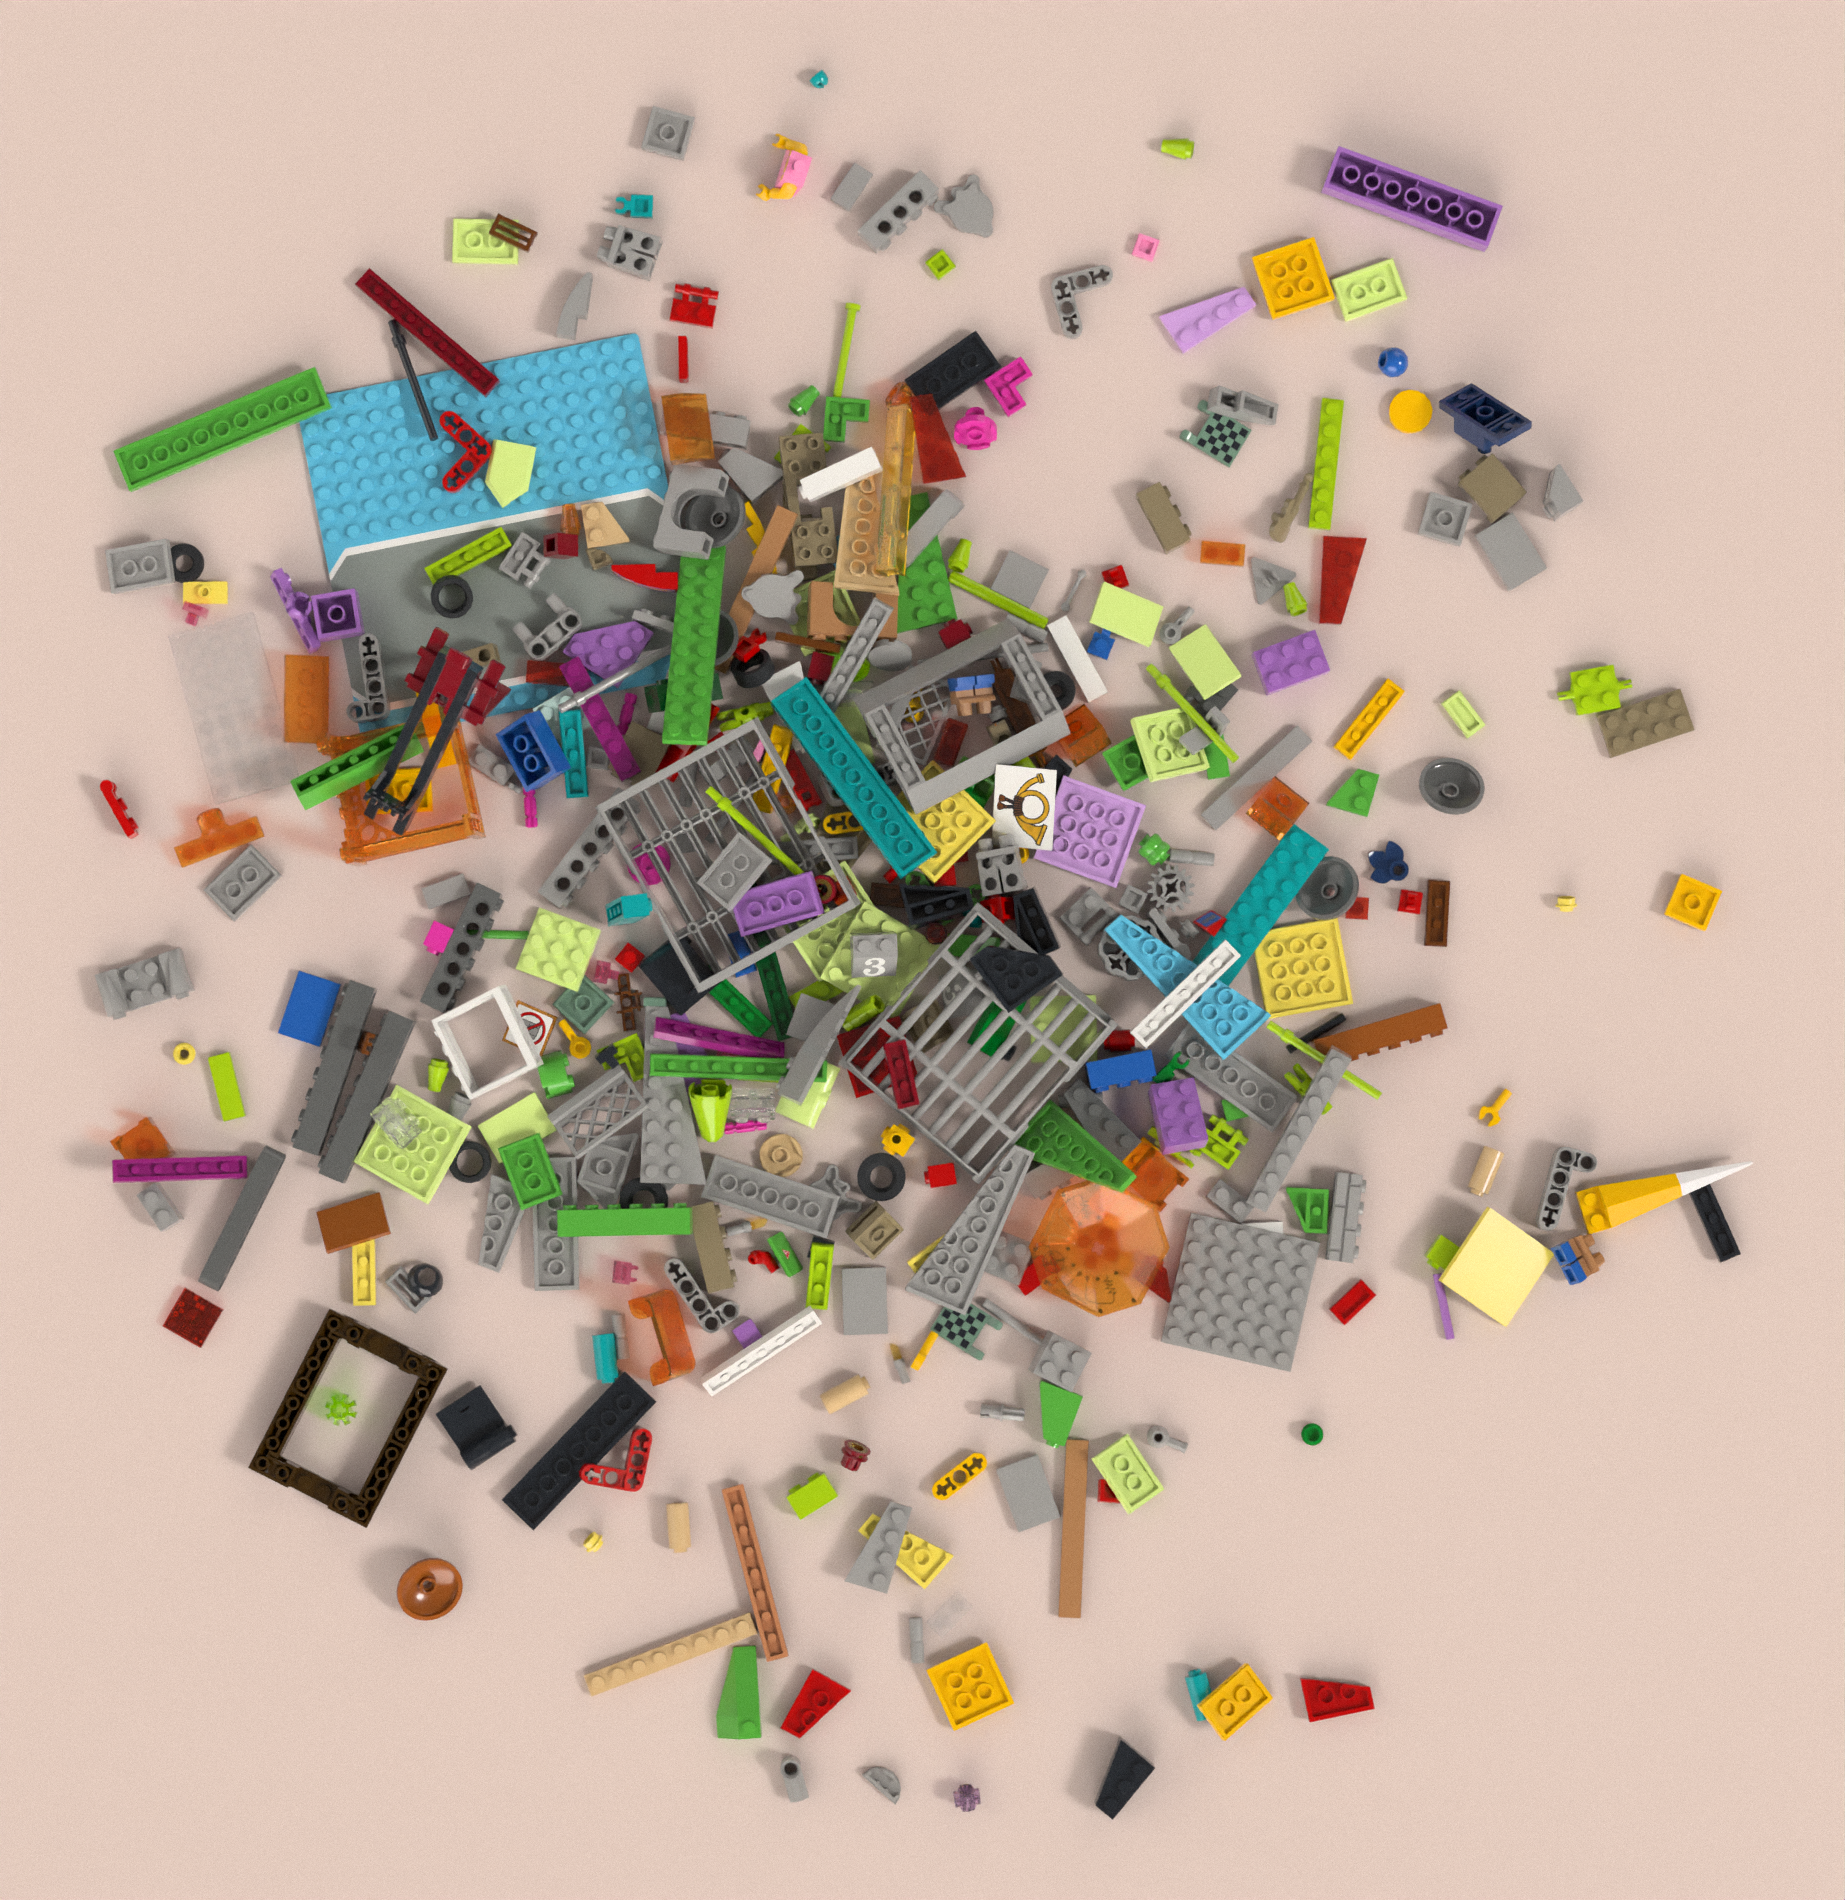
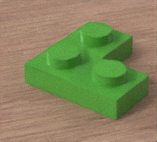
[823,396,870,443]

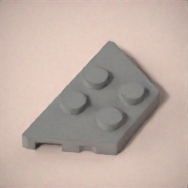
[577,1133,639,1209]

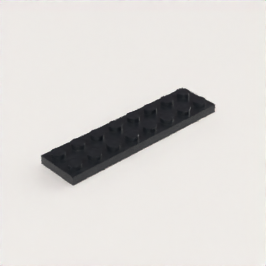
[502,1371,657,1531]

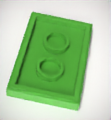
[498,1133,563,1210]

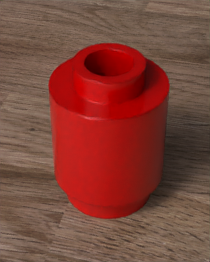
[1104,1029,1135,1052]

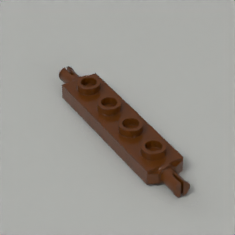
[990,658,1048,768]

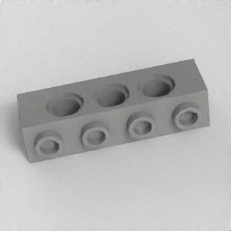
[858,170,939,253]

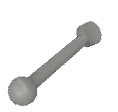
[1061,569,1086,611]

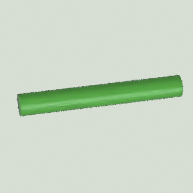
[467,929,529,940]

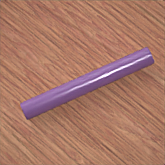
[1433,1273,1455,1340]

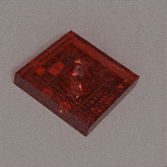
[163,1288,224,1348]

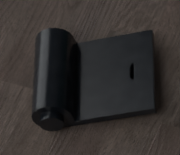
[638,936,720,1016]
[436,1385,518,1470]

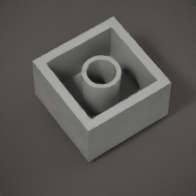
[1028,1330,1092,1392]

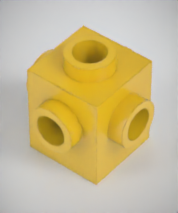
[880,1123,915,1157]

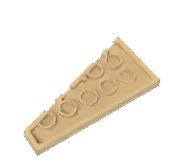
[834,476,899,596]

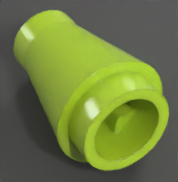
[1161,138,1194,160]
[948,538,972,573]
[1283,582,1308,617]
[428,1058,450,1092]

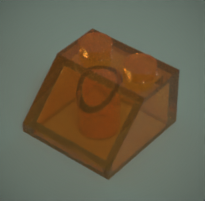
[1057,704,1112,767]
[1245,776,1309,840]

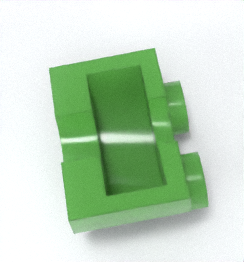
[538,1050,575,1099]

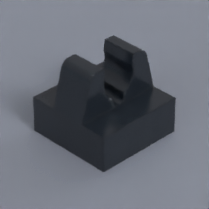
[595,1043,619,1069]

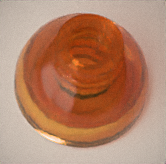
[885,381,914,410]

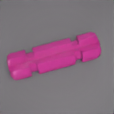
[617,693,637,736]
[523,787,538,828]
[724,1118,767,1134]

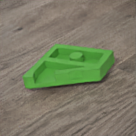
[1326,769,1379,817]
[1286,1187,1330,1234]

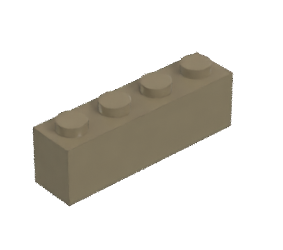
[691,1201,738,1294]

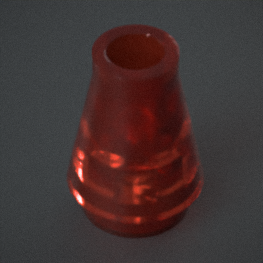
[925,923,947,945]

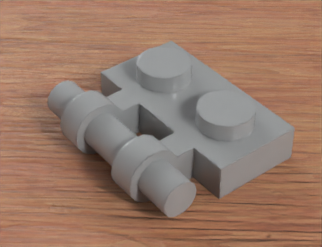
[498,532,551,589]

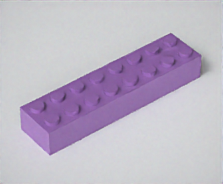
[1321,146,1503,252]

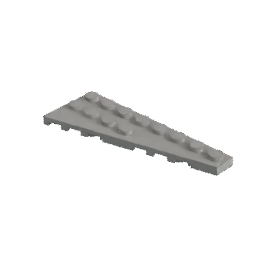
[640,1006,706,1185]
[905,1144,1035,1315]

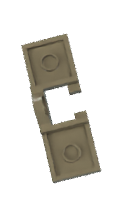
[778,433,838,568]

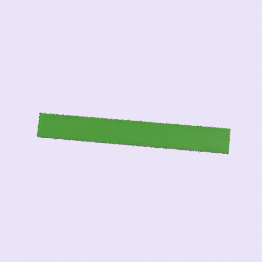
[649,1054,827,1083]

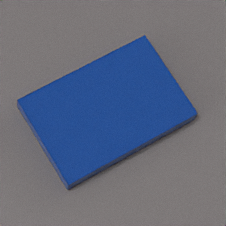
[278,971,341,1047]

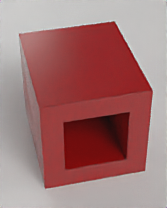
[924,1162,957,1188]

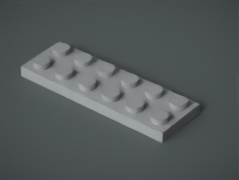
[1165,1022,1298,1133]
[701,1155,841,1238]
[533,1157,580,1291]

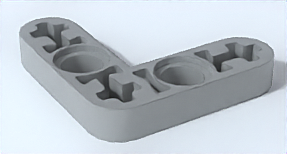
[1051,265,1113,340]

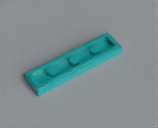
[558,709,589,799]

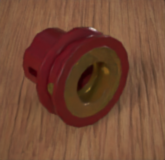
[814,875,838,904]
[840,1440,871,1471]

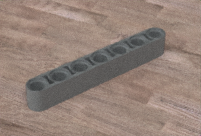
[198,1145,286,1291]

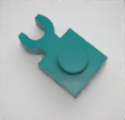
[615,195,653,219]

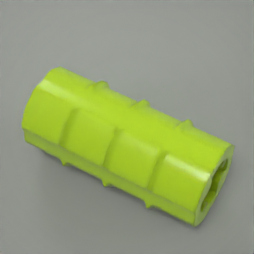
[842,995,885,1031]

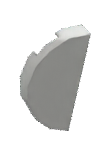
[862,1767,901,1805]

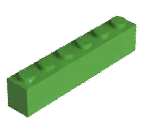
[290,724,424,810]
[557,1203,693,1237]

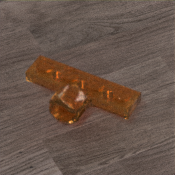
[174,808,265,868]

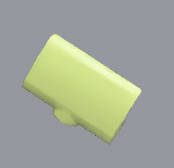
[775,1063,840,1129]

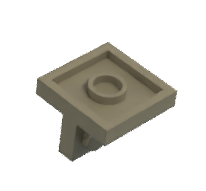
[900,999,954,1053]
[845,1201,904,1260]

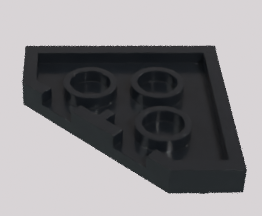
[969,945,1063,1013]

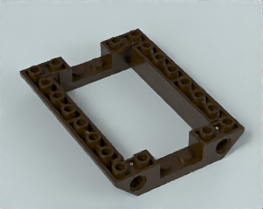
[248,1309,448,1528]

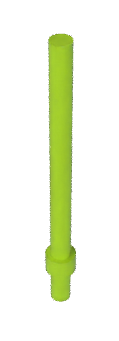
[1146,663,1239,763]
[705,786,805,875]
[1266,1020,1382,1100]

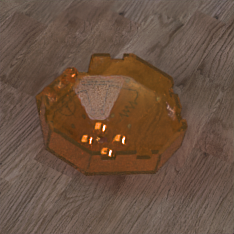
[1028,1180,1170,1318]

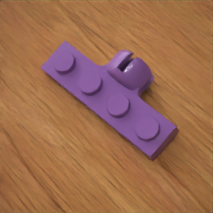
[270,568,321,655]

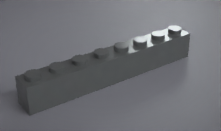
[291,980,378,1156]
[317,1011,416,1183]

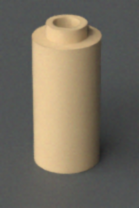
[1468,1146,1505,1197]
[820,1374,871,1414]
[666,1502,691,1553]

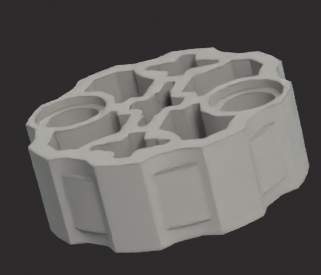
[1098,915,1162,981]

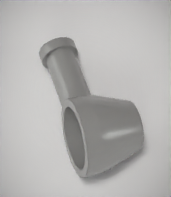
[1147,1426,1188,1453]

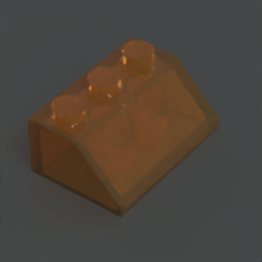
[661,393,715,465]

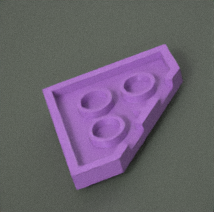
[563,621,654,688]

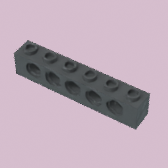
[420,883,504,1013]

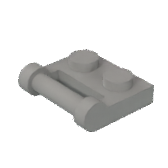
[1060,887,1119,946]

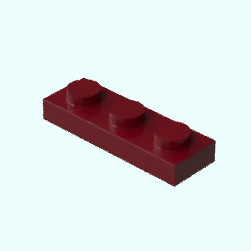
[882,1039,920,1109]

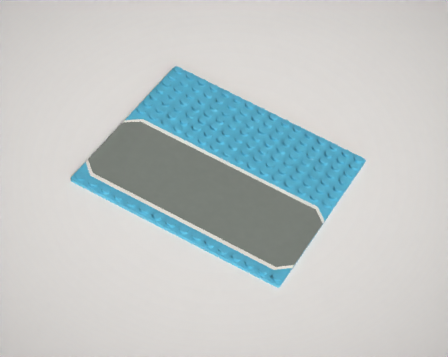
[300,333,681,741]

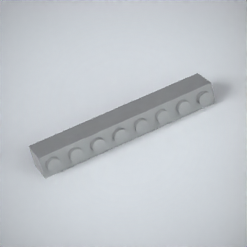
[1246,1045,1352,1213]

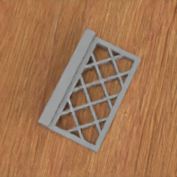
[876,665,951,767]
[547,1065,649,1159]

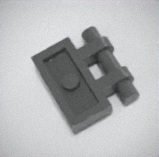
[1184,684,1238,718]

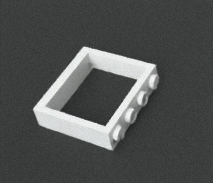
[431,985,544,1100]

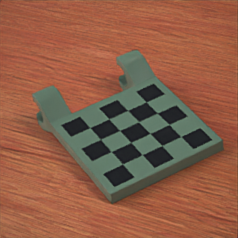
[1179,400,1252,468]
[930,1303,1003,1360]

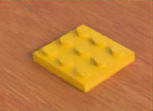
[1252,237,1335,320]
[926,1641,1014,1731]

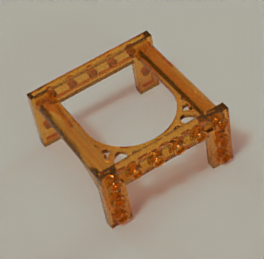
[316,706,486,867]

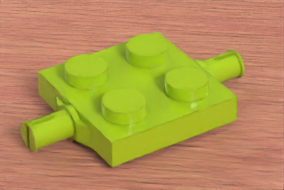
[1557,665,1632,716]

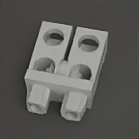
[597,225,663,281]
[698,739,754,786]
[976,834,1028,896]

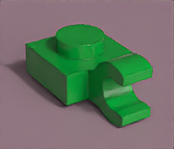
[1153,1051,1190,1084]

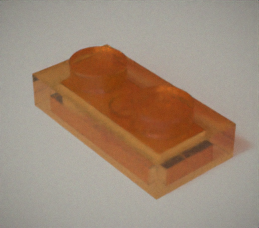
[1200,541,1246,567]

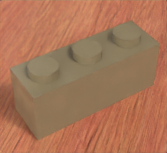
[1136,482,1192,554]

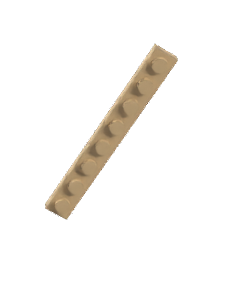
[584,1612,758,1697]

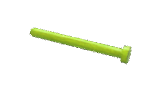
[833,303,861,397]

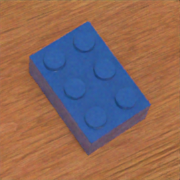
[495,710,571,792]
[1084,1049,1157,1093]

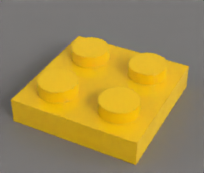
[1664,874,1722,932]

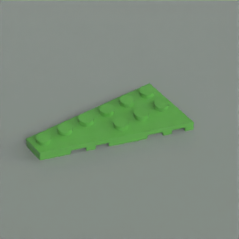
[897,492,958,634]
[1008,1100,1137,1193]

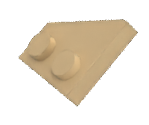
[581,502,630,548]

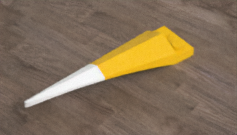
[1575,1161,1753,1234]

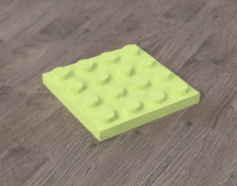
[782,860,875,982]
[819,901,940,1018]
[354,1085,471,1204]

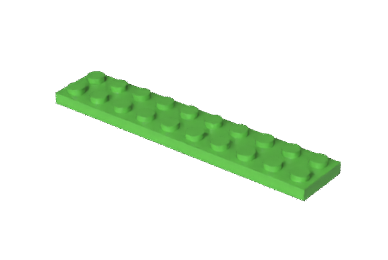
[113,367,332,492]
[662,545,726,745]

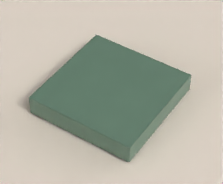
[552,975,615,1034]

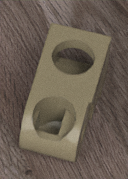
[462,643,502,668]
[986,719,1012,746]

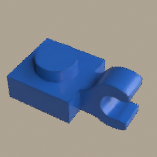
[1087,628,1115,660]

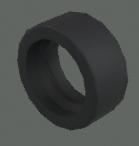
[430,575,473,619]
[731,649,775,688]
[449,1141,492,1183]

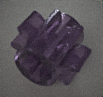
[953,1784,981,1812]

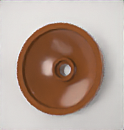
[396,1558,463,1621]

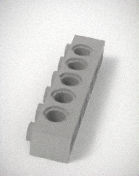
[538,787,641,909]

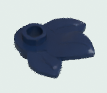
[1368,841,1409,884]

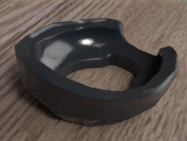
[407,1263,443,1297]

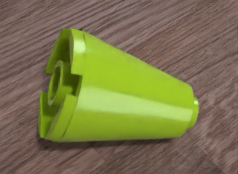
[688,1078,732,1142]

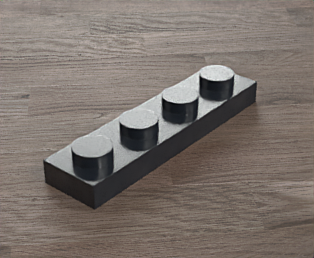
[1689,1184,1741,1263]

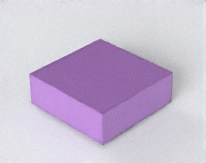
[732,1318,763,1349]

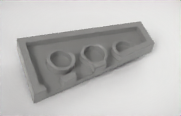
[478,1174,525,1273]
[845,1501,912,1594]

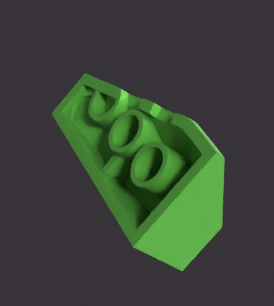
[716,1645,762,1740]

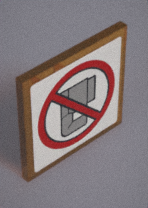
[502,1000,558,1058]

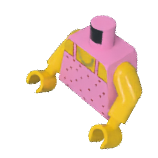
[756,134,812,201]

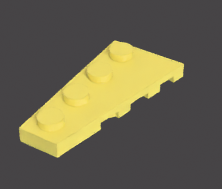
[858,1513,954,1589]

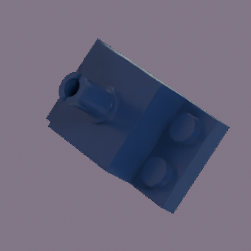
[1439,383,1532,454]

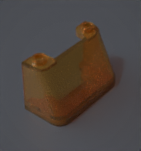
[628,1289,696,1386]

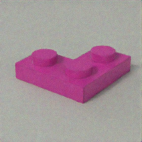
[984,356,1033,417]

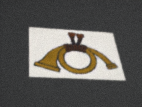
[992,764,1057,851]

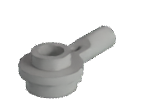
[1160,606,1195,644]

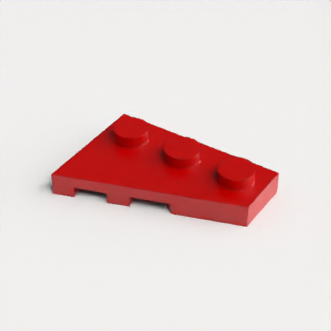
[780,1669,851,1739]
[1300,1678,1375,1722]

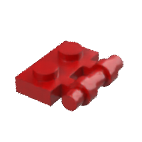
[669,283,719,329]

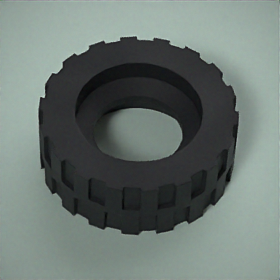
[857,1153,906,1201]
[619,1177,668,1209]

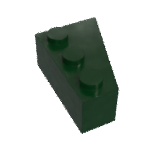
[644,673,723,713]

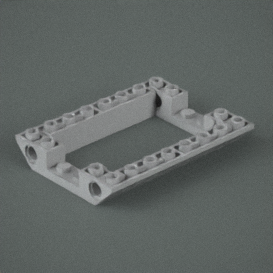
[853,619,1071,815]

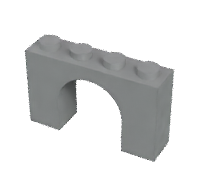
[653,464,729,560]

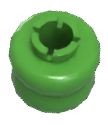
[1138,833,1170,865]

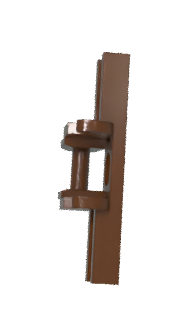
[614,973,644,1031]

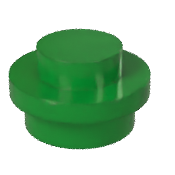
[1301,1423,1323,1446]

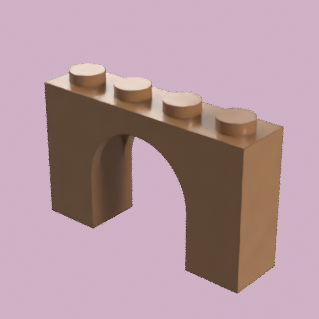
[807,581,898,643]

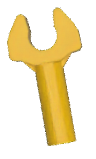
[1478,1088,1512,1127]
[910,1331,938,1371]

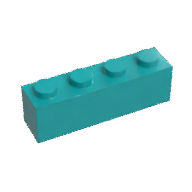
[605,893,652,927]

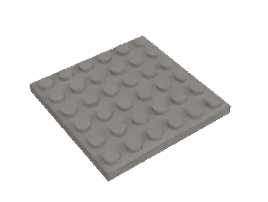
[1161,1213,1320,1372]

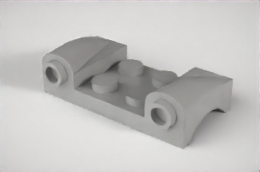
[95,948,195,1020]

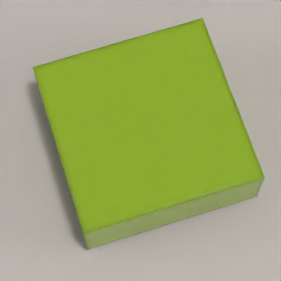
[925,249,956,281]

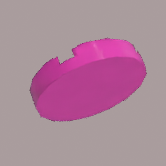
[627,843,671,886]

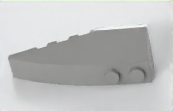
[776,985,862,1106]

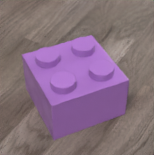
[311,588,365,642]

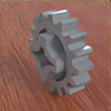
[1147,865,1195,912]

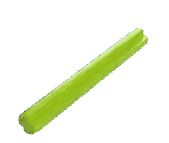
[948,571,1048,629]

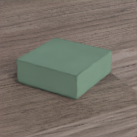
[643,997,667,1008]

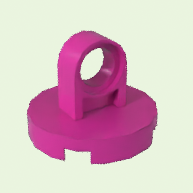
[954,407,997,450]

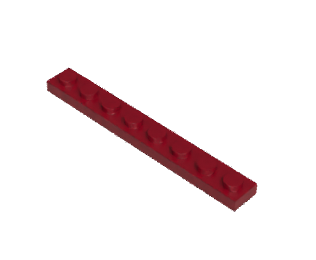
[355,268,500,398]

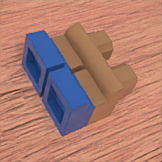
[948,674,996,716]
[1551,1234,1605,1285]

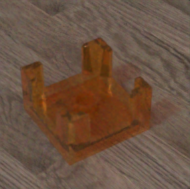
[110,1117,175,1159]
[1129,1147,1189,1212]

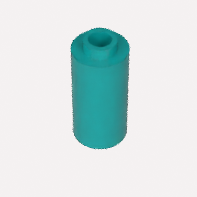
[592,1333,619,1384]
[1185,1669,1212,1721]

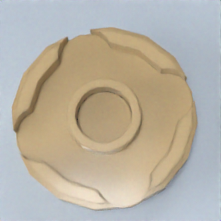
[759,1134,803,1178]

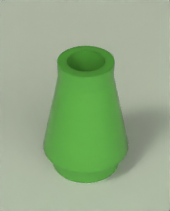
[788,385,820,417]

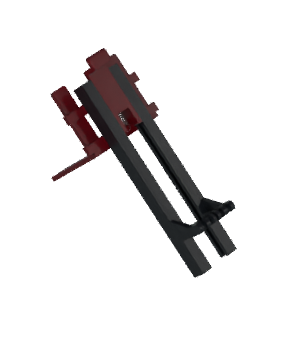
[363,627,511,836]

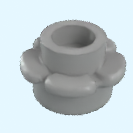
[987,705,1008,723]
[1180,919,1199,938]

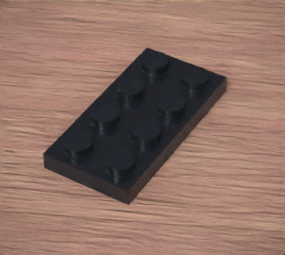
[904,331,1001,417]

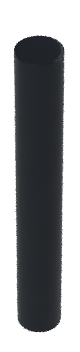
[1285,1013,1346,1054]

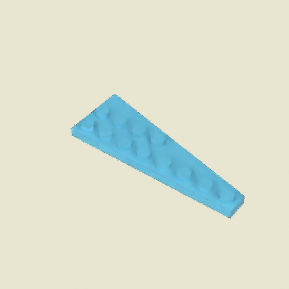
[1104,915,1271,1060]

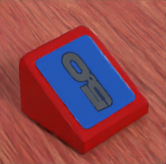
[1193,910,1227,937]

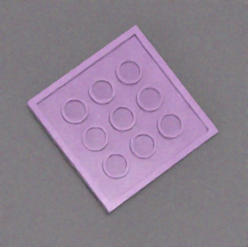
[1033,776,1146,888]

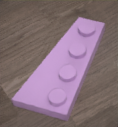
[1159,287,1256,354]

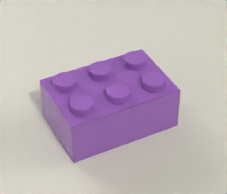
[1251,630,1330,696]
[1148,1077,1208,1155]

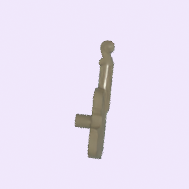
[1269,473,1314,543]

